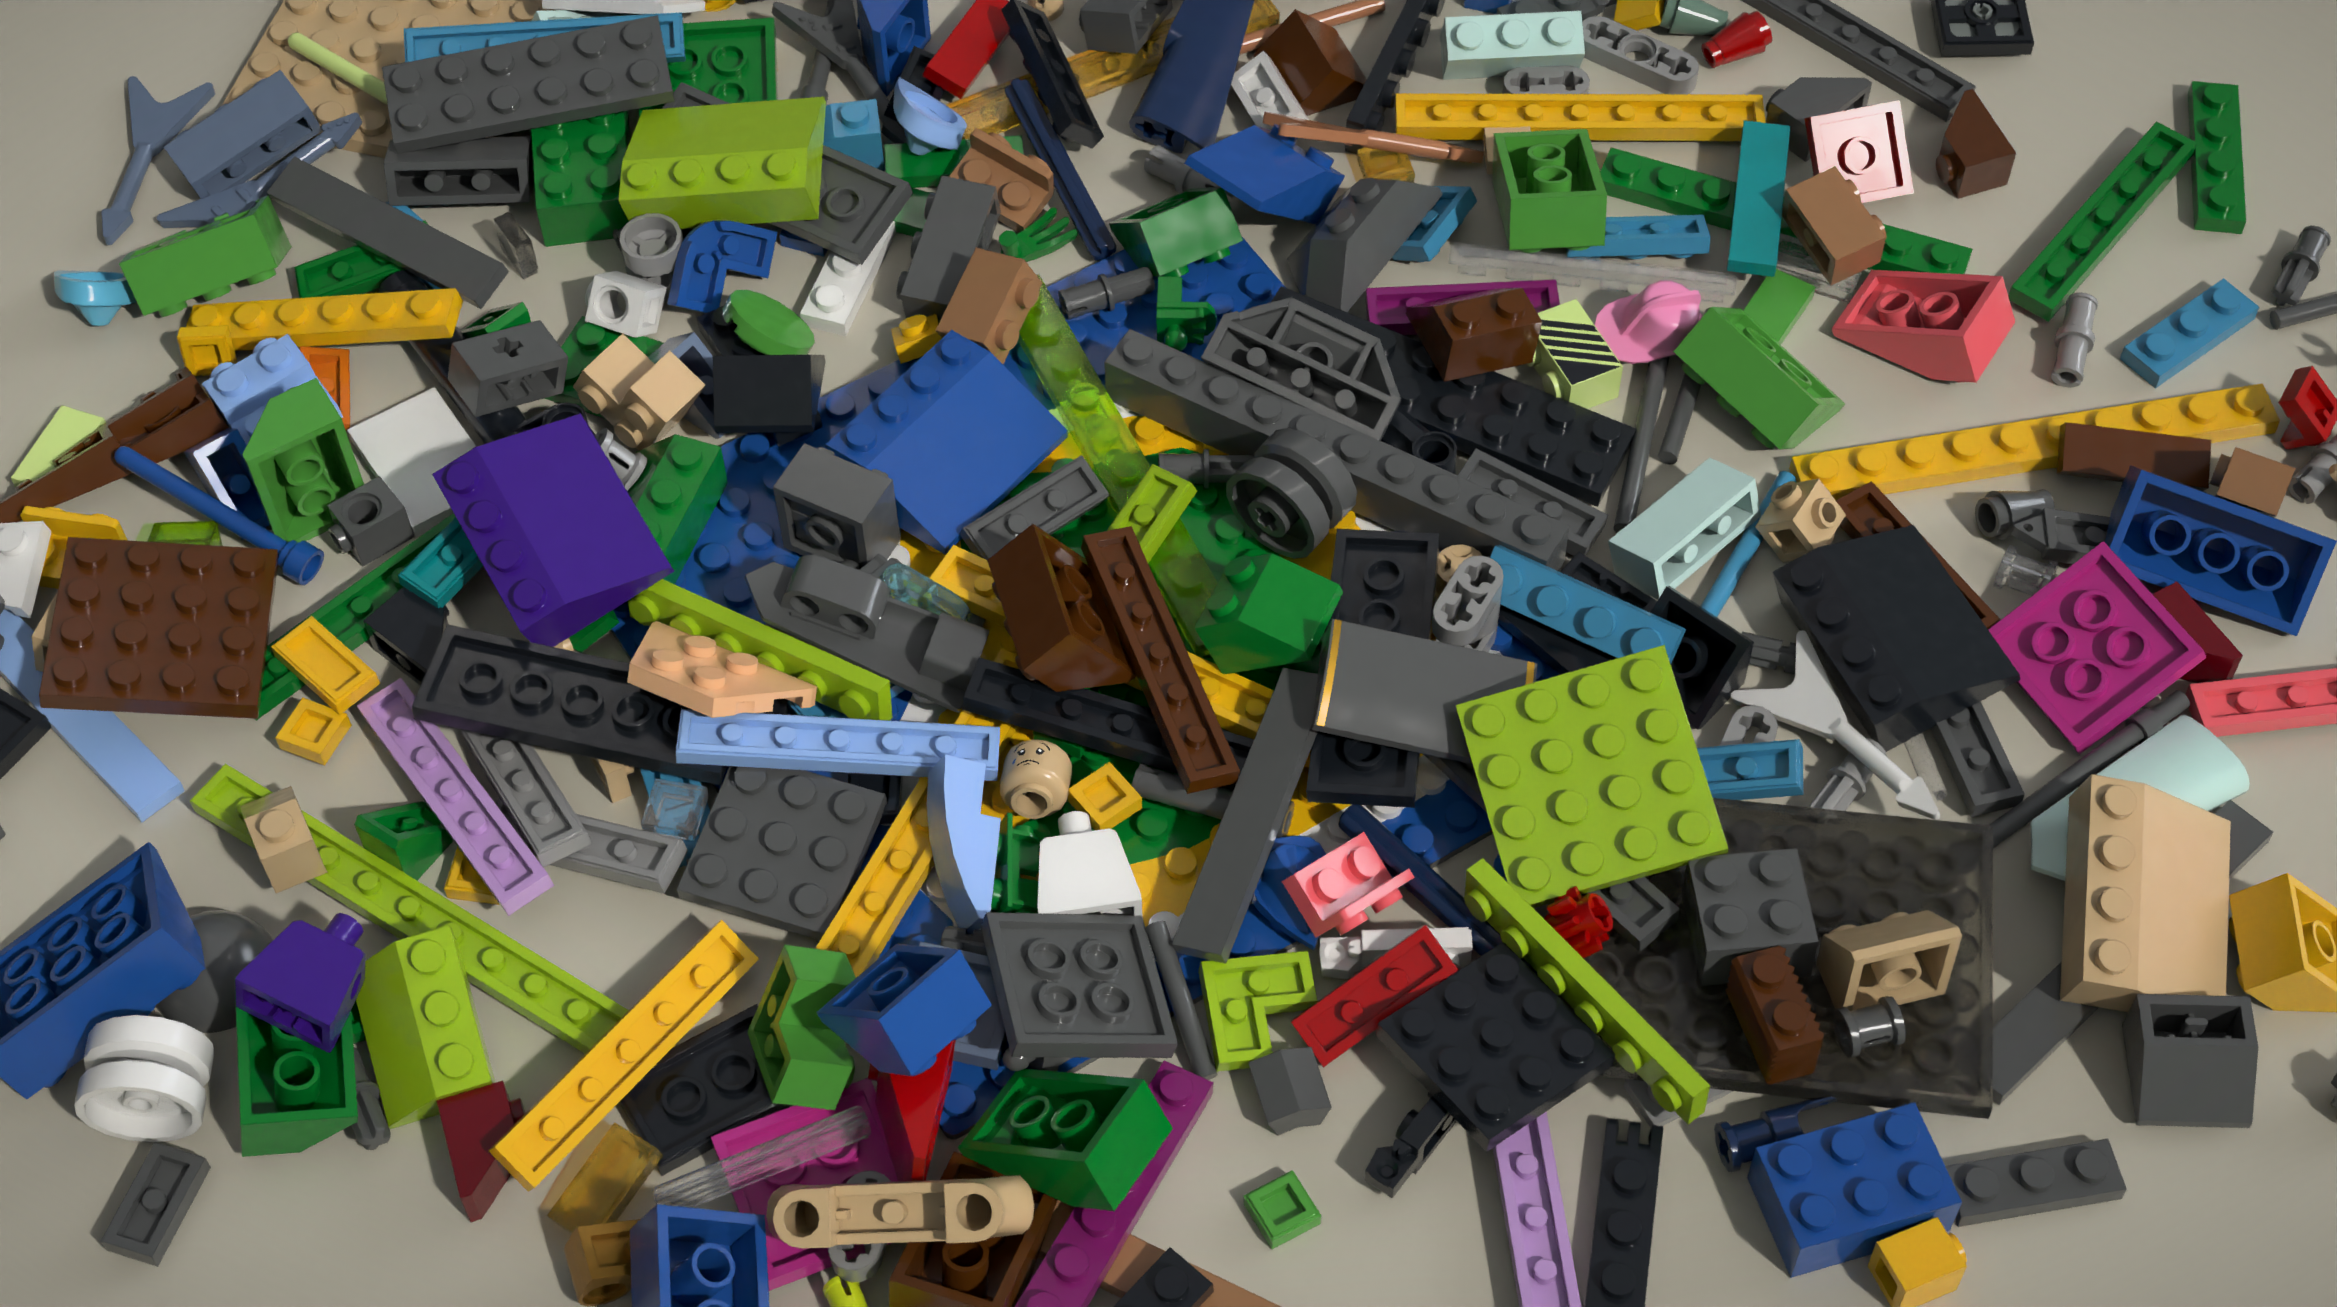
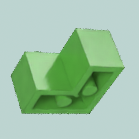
[747,944,857,1110]

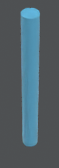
[1701,471,1797,617]

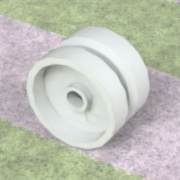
[74,1015,214,1142]

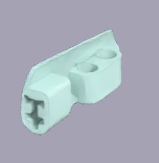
[2030,715,2250,881]

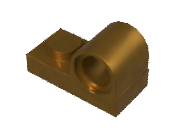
[564,1219,640,1306]

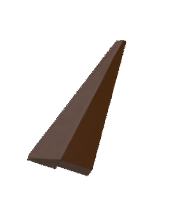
[0,366,229,523]

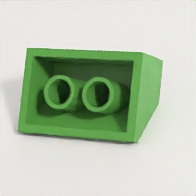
[1673,307,1845,450]
[242,378,364,542]

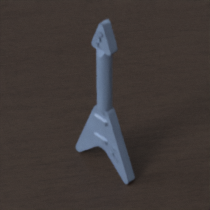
[101,76,215,245]
[157,112,362,228]

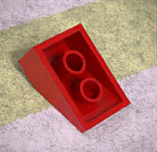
[868,1040,956,1182]

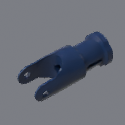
[1714,1096,1837,1172]

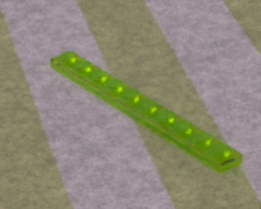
[1018,274,1217,657]

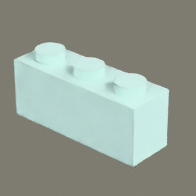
[1440,11,1585,80]
[1608,457,1761,600]

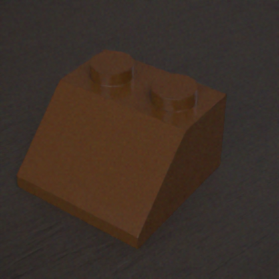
[1406,288,1542,382]

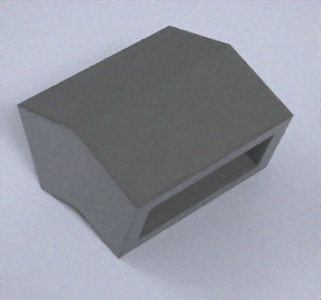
[1249,1047,1332,1135]

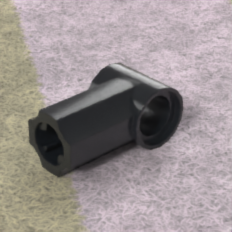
[1381,406,1457,474]

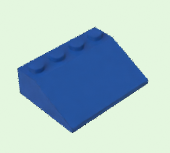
[826,330,1068,555]
[0,842,206,1100]

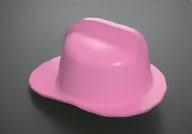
[1595,280,1703,364]

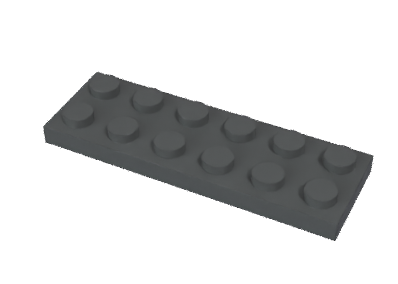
[382,15,675,154]
[662,82,913,265]

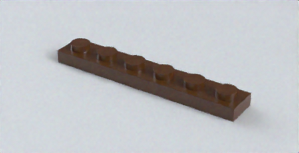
[1081,526,1240,794]

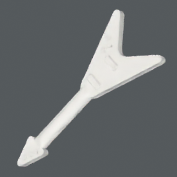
[1731,630,1940,820]

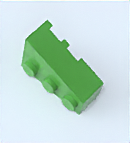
[119,195,292,317]

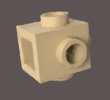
[1755,479,1846,562]

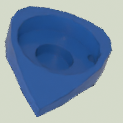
[1251,836,1326,951]

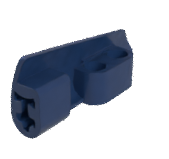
[1129,0,1255,153]

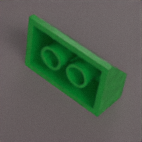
[628,434,728,584]
[235,976,358,1157]

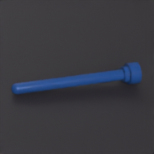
[114,446,324,585]

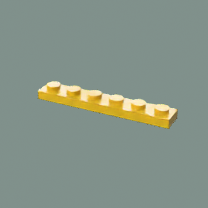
[186,288,463,351]
[489,920,759,1191]

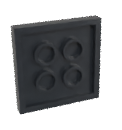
[1376,942,1616,1152]

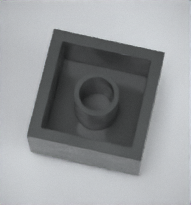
[1682,848,1819,986]

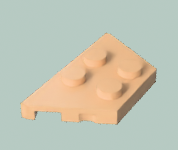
[627,621,817,718]

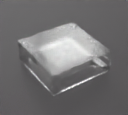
[641,778,709,841]

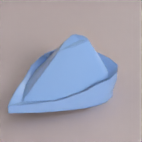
[893,77,967,155]

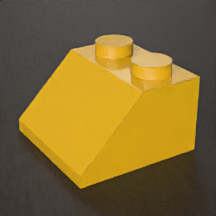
[2229,873,2337,1012]

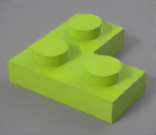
[1198,951,1318,1072]

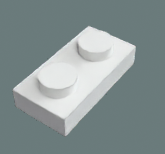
[1231,51,1309,130]

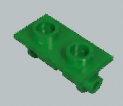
[991,812,1039,913]

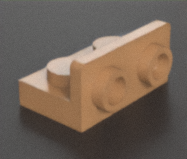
[949,128,1054,232]

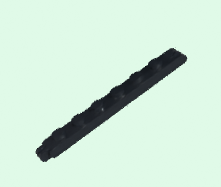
[1585,1118,1663,1307]

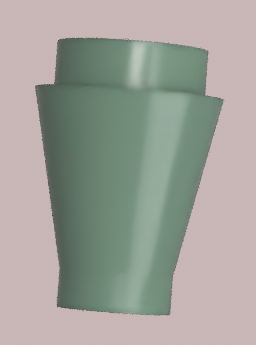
[1659,0,1728,36]

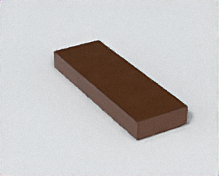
[2057,422,2211,491]

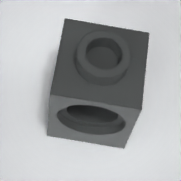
[327,476,414,566]

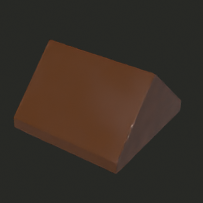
[1253,9,1367,116]

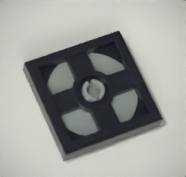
[1930,0,2034,56]

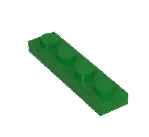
[2188,81,2246,234]

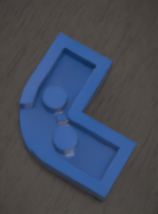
[667,220,777,313]

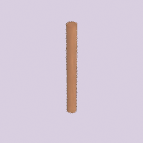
[1240,0,1385,55]

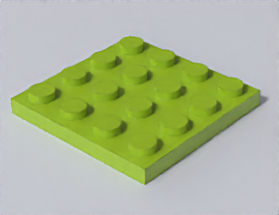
[1456,645,1729,908]

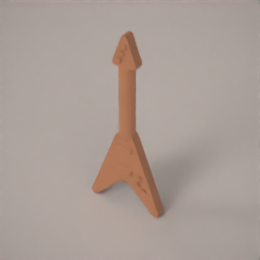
[1262,112,1484,163]

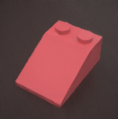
[1831,270,2015,383]

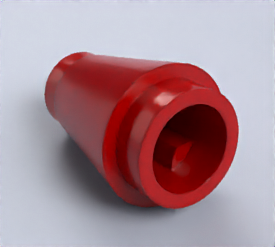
[1701,11,1773,68]

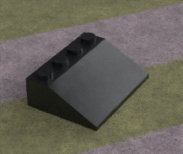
[1772,525,2021,752]

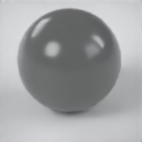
[156,910,273,1033]

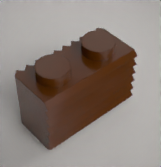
[1726,946,1825,1085]

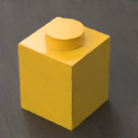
[1867,1217,1967,1307]

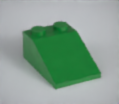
[958,1069,1173,1211]

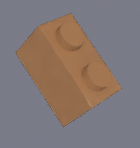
[1782,166,1887,286]
[935,247,1042,364]
[2209,447,2296,517]

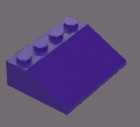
[432,414,674,647]

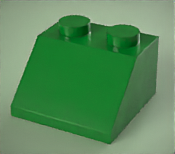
[1109,187,1243,277]
[1194,553,1343,674]

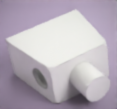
[1038,811,1143,917]

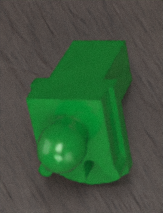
[1156,276,1217,352]

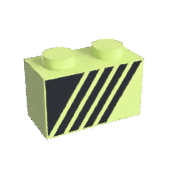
[1527,299,1623,409]

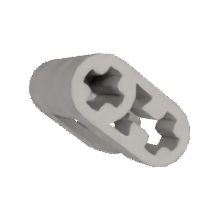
[1432,556,1504,653]

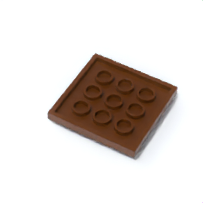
[39,537,278,719]

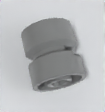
[620,213,683,303]

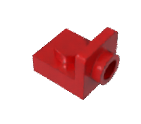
[2278,366,2337,450]

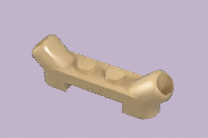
[766,1175,1034,1249]

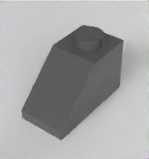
[1766,77,1872,162]

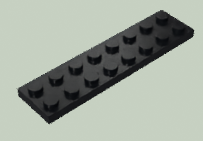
[1271,286,1636,507]

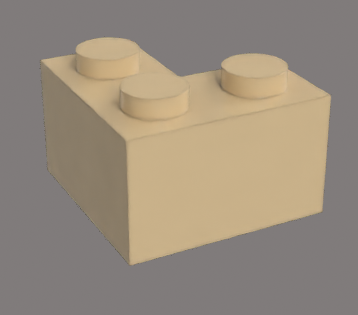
[573,333,706,450]

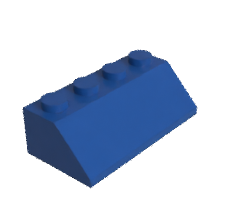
[2105,465,2337,636]

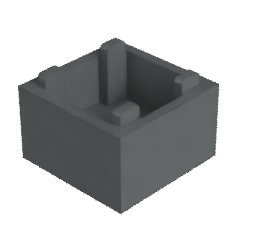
[773,443,901,568]

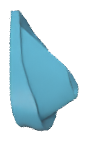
[54,270,137,326]

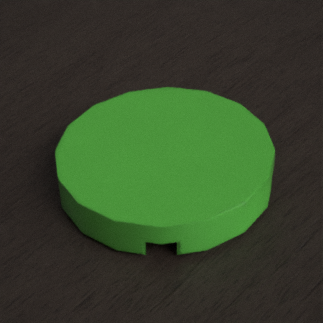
[722,290,815,355]

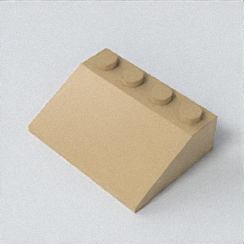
[2060,774,2231,1012]

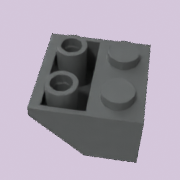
[2122,994,2258,1128]

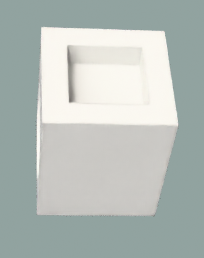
[585,271,667,338]

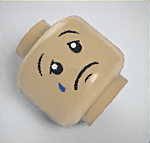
[1000,739,1072,819]

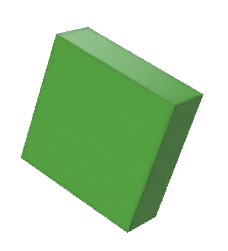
[1243,1170,1321,1249]

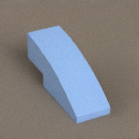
[927,754,1001,934]

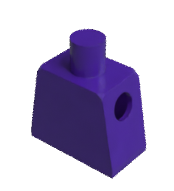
[235,913,366,1053]

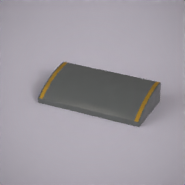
[1312,619,1537,764]

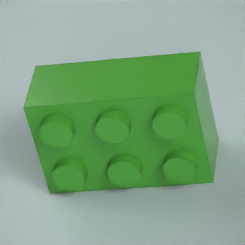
[1492,129,1607,253]

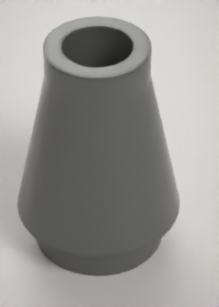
[1975,489,2055,540]

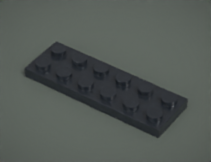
[1306,529,1440,808]
[412,624,727,785]

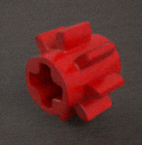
[1544,886,1613,958]

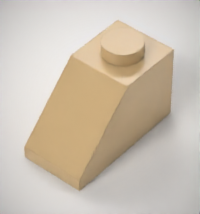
[240,786,327,893]

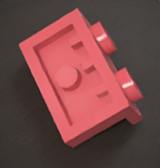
[1282,832,1415,938]

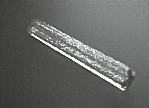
[652,1106,871,1208]

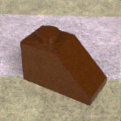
[1936,89,2016,199]

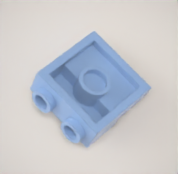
[202,334,343,445]

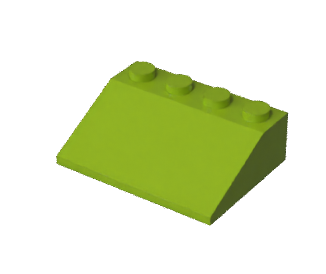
[618,97,826,229]

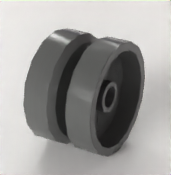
[1226,428,1357,559]

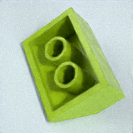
[356,925,496,1129]

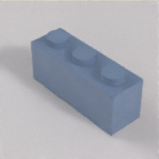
[163,70,322,199]

